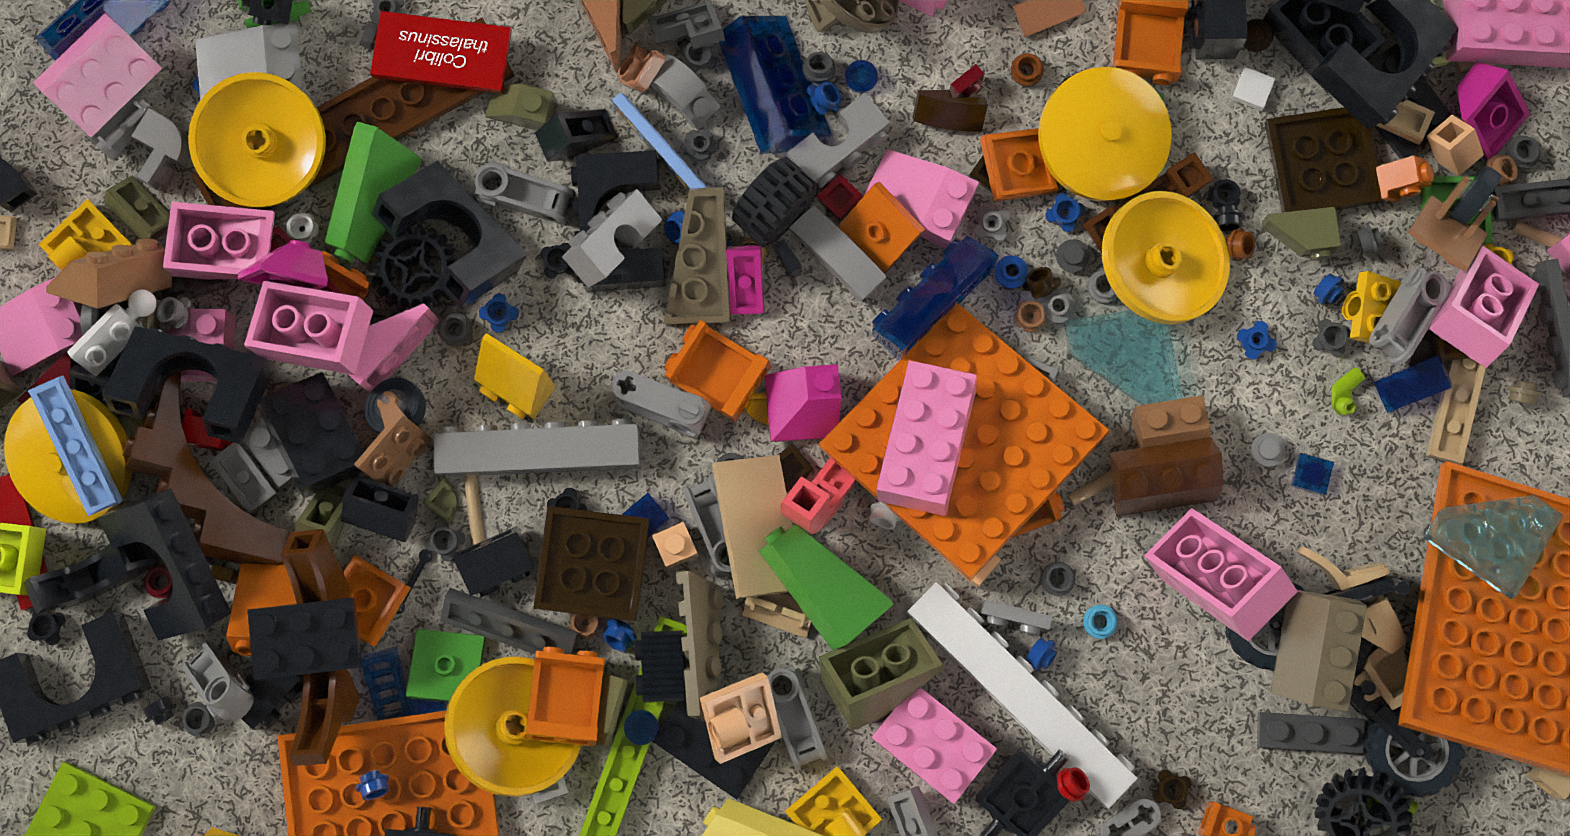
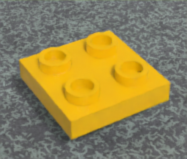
[38,199,133,271]
[1342,271,1401,344]
[785,766,883,836]

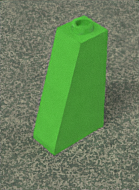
[325,122,422,264]
[759,525,894,650]

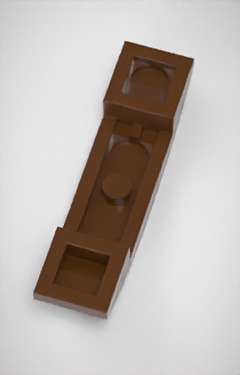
[1083,152,1213,253]

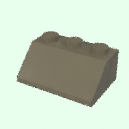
[1270,590,1367,712]

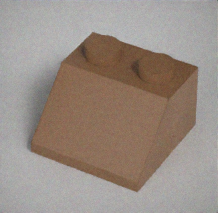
[1131,395,1210,448]

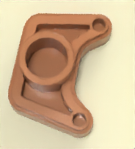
[618,45,666,92]

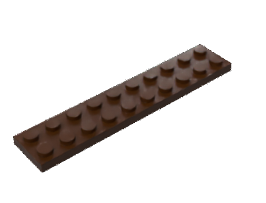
[192,18,515,211]

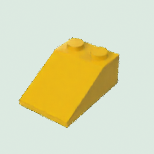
[474,333,556,420]

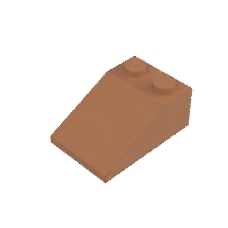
[580,0,623,73]

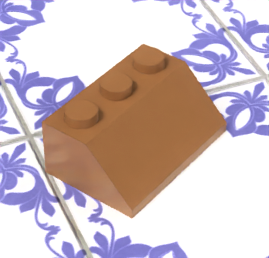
[46,239,172,309]

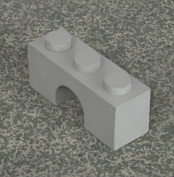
[787,93,890,189]
[562,189,662,288]

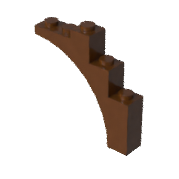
[122,372,288,565]
[280,529,360,766]

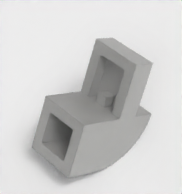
[650,53,721,130]
[132,108,190,190]

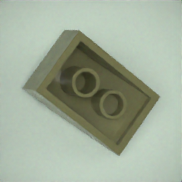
[819,617,943,731]

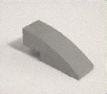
[789,205,887,301]

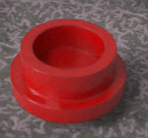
[1057,767,1090,802]

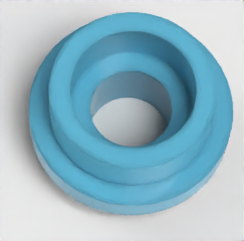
[1083,604,1118,639]

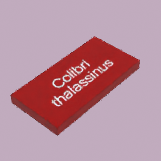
[370,11,512,94]

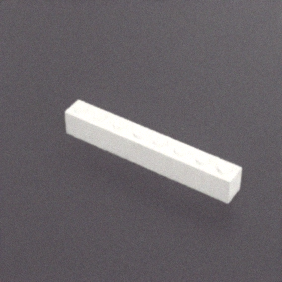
[906,582,1138,809]

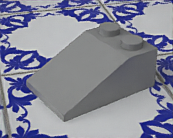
[195,24,302,100]

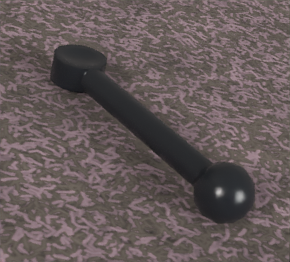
[396,549,433,614]

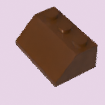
[1110,437,1224,517]

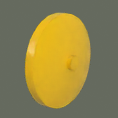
[1038,67,1172,202]
[188,72,326,208]
[1102,191,1230,325]
[4,389,132,523]
[444,657,581,797]

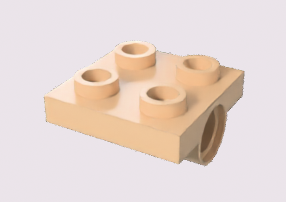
[700,672,782,764]

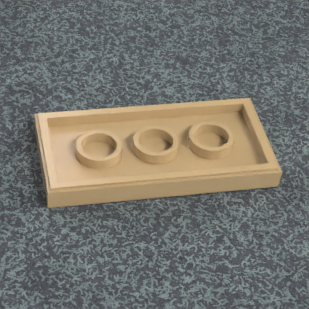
[712,455,793,599]

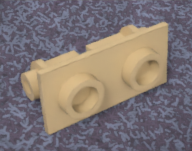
[742,593,812,638]

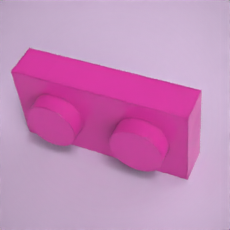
[726,245,764,314]

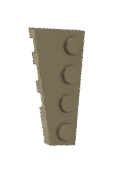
[663,187,731,324]
[676,571,724,722]

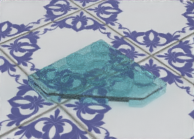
[1064,310,1183,405]
[1423,495,1563,599]

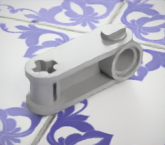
[474,161,576,225]
[1369,268,1449,366]
[611,371,712,438]
[682,475,732,578]
[181,640,254,721]
[766,665,828,771]

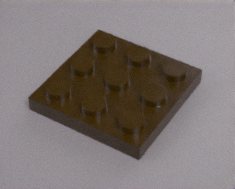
[1265,107,1384,213]
[533,506,650,622]

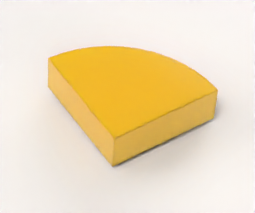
[745,392,769,426]

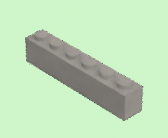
[434,419,641,477]

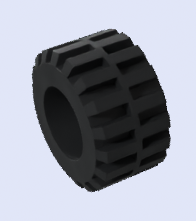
[732,157,818,247]

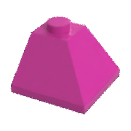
[1457,62,1530,161]
[238,240,328,290]
[764,364,841,442]

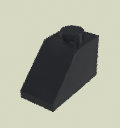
[535,109,618,162]

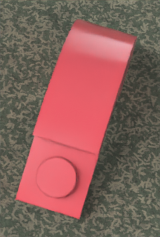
[781,458,857,534]

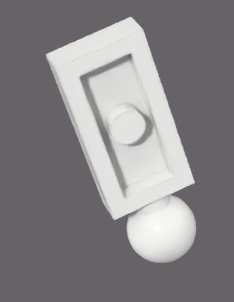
[67,290,157,376]

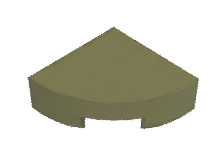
[423,477,458,524]

